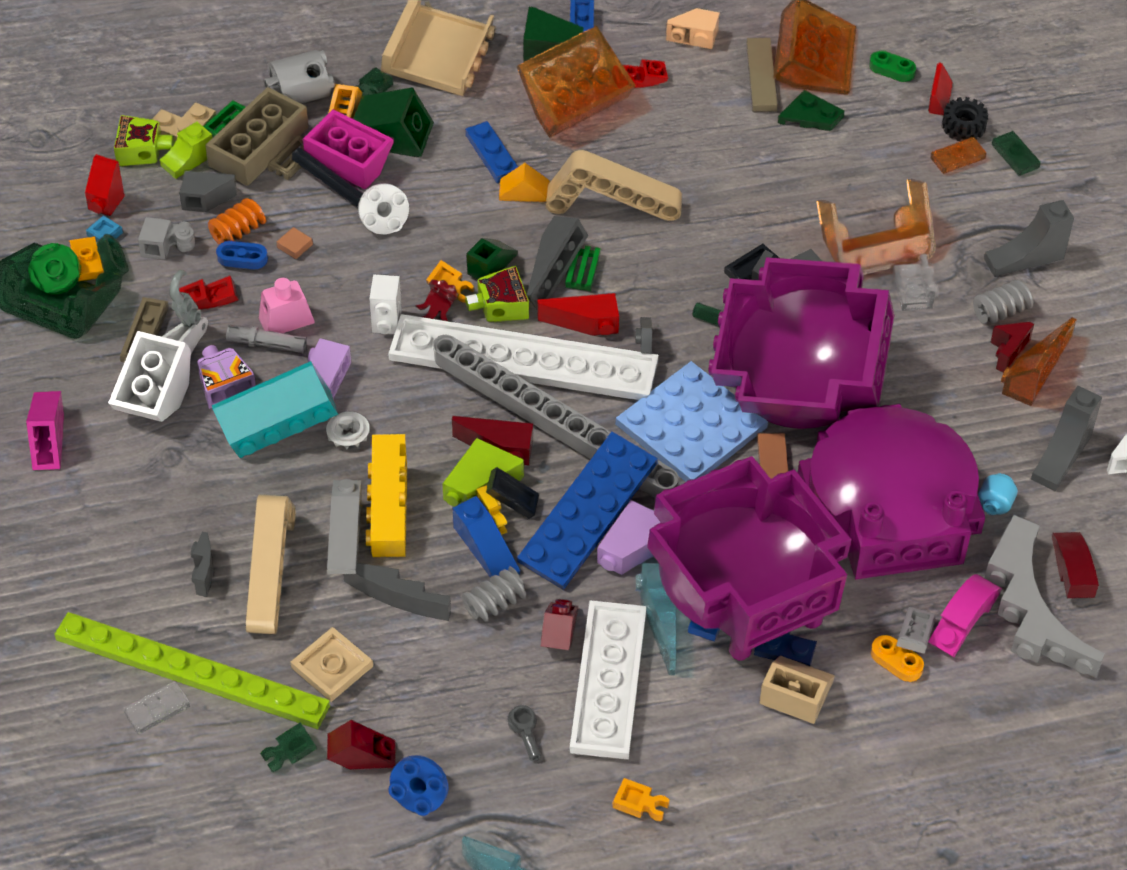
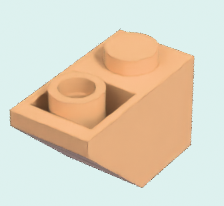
[666,8,720,49]

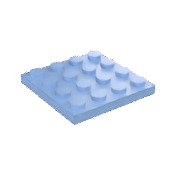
[615,361,768,482]

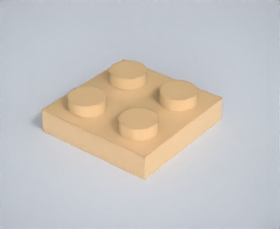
[290,627,373,702]

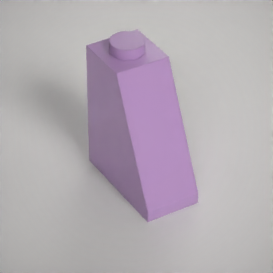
[597,500,661,575]

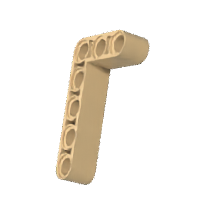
[546,150,682,221]
[246,494,296,634]

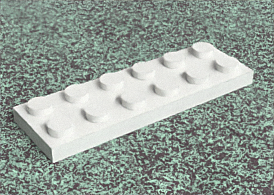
[570,600,646,760]

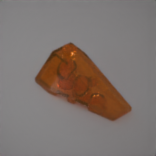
[1001,317,1077,406]

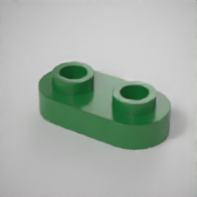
[869,51,916,82]

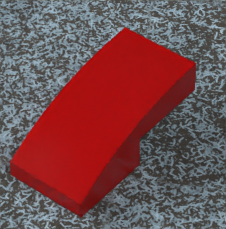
[179,276,239,310]

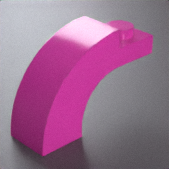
[928,574,1003,657]

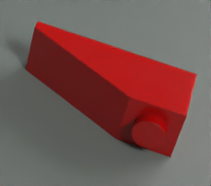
[537,293,619,336]

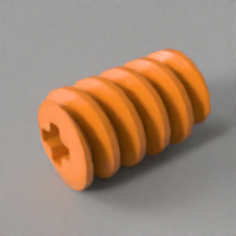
[208,198,266,245]

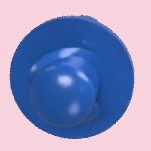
[388,755,448,816]

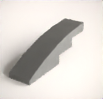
[343,563,451,621]

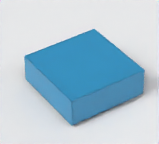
[86,215,123,248]

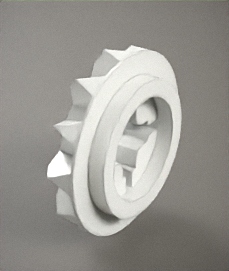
[326,412,370,449]

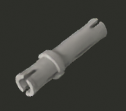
[226,324,307,354]

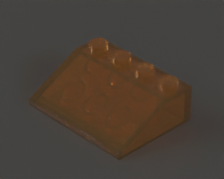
[773,0,856,95]
[517,26,636,138]

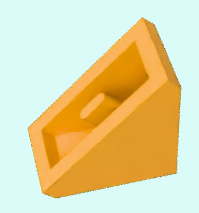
[499,163,550,202]

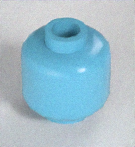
[978,473,1018,515]

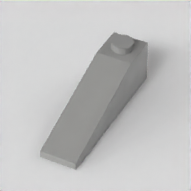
[327,479,362,574]

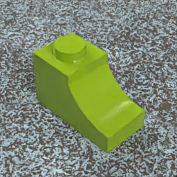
[159,121,213,179]

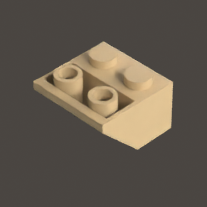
[759,656,835,724]

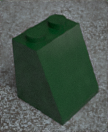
[523,7,588,80]
[353,87,434,157]

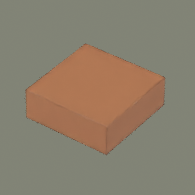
[276,227,313,259]

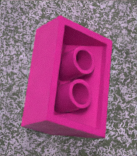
[303,109,393,190]

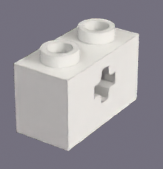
[369,275,402,334]

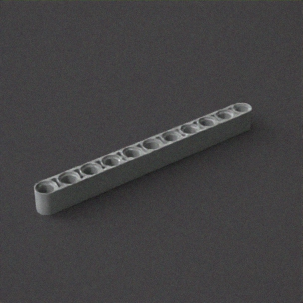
[433,334,679,499]

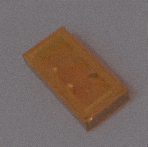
[930,137,986,174]

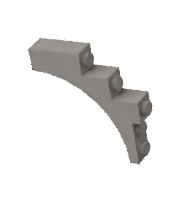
[985,515,1105,678]

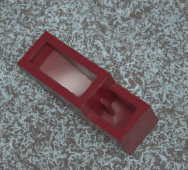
[1052,532,1099,598]

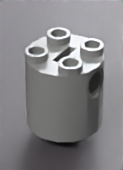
[264,50,335,104]

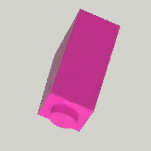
[26,391,64,470]

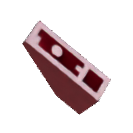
[452,416,533,466]

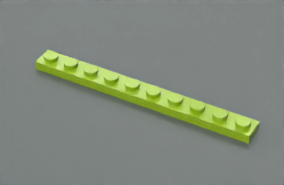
[55,612,330,730]

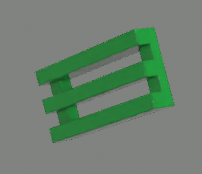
[203,100,245,137]
[566,246,601,291]

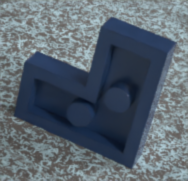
[754,631,817,666]

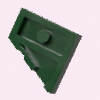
[777,90,845,131]

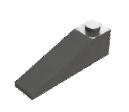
[527,216,588,310]

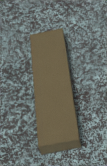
[746,38,777,112]

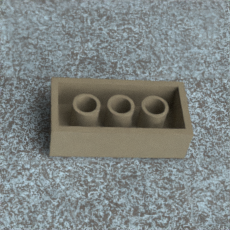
[206,87,309,186]

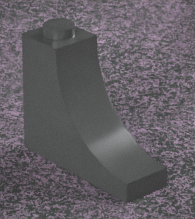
[984,200,1074,277]
[1031,386,1102,491]

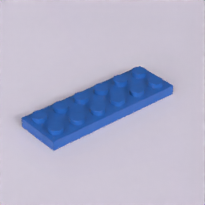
[517,432,658,590]

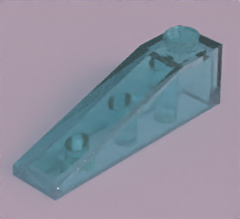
[635,563,676,675]

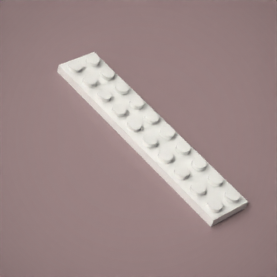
[388,314,659,400]

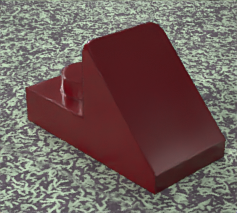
[991,322,1034,373]

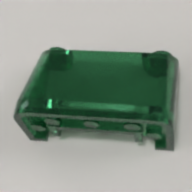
[0,242,122,339]

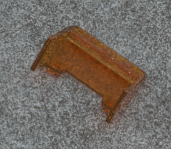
[817,179,936,275]

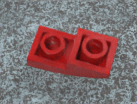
[614,59,668,88]

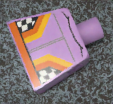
[197,345,256,409]

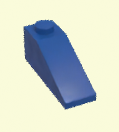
[452,496,520,577]

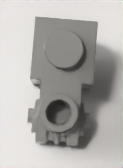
[138,217,195,260]

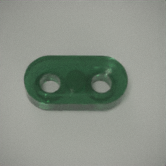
[97,234,129,279]

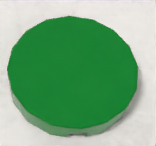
[28,243,81,295]

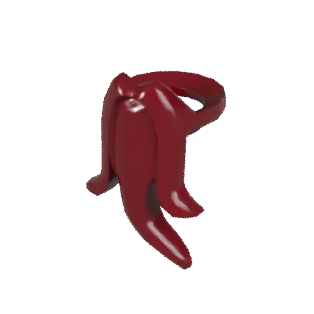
[416,279,459,322]

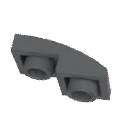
[191,532,213,597]

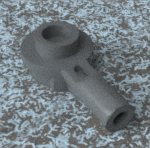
[507,705,541,761]

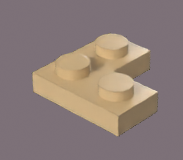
[152,102,216,142]

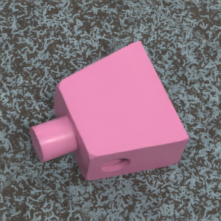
[259,278,315,333]

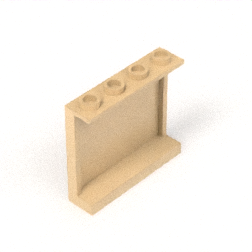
[381,0,496,96]

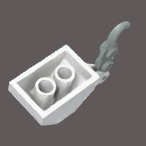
[108,270,208,422]

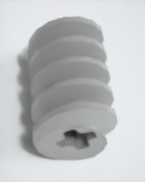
[973,280,1033,324]
[462,566,526,622]

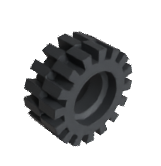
[942,97,988,142]

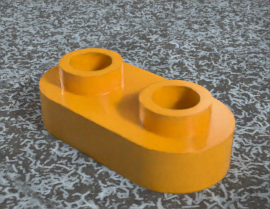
[871,635,924,682]

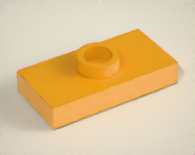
[69,236,104,281]

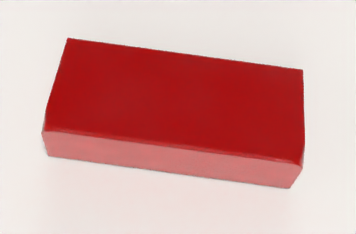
[928,63,953,115]

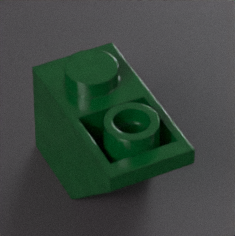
[466,238,518,280]

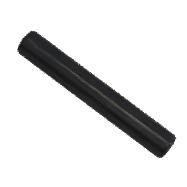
[292,147,364,207]

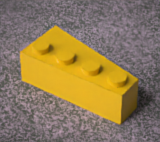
[366,434,407,557]

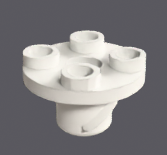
[358,183,409,234]

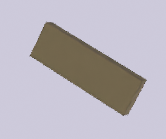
[120,297,169,362]

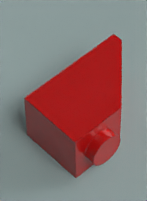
[85,154,125,217]

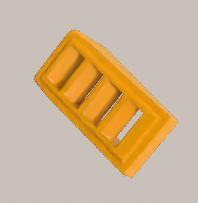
[328,84,362,119]

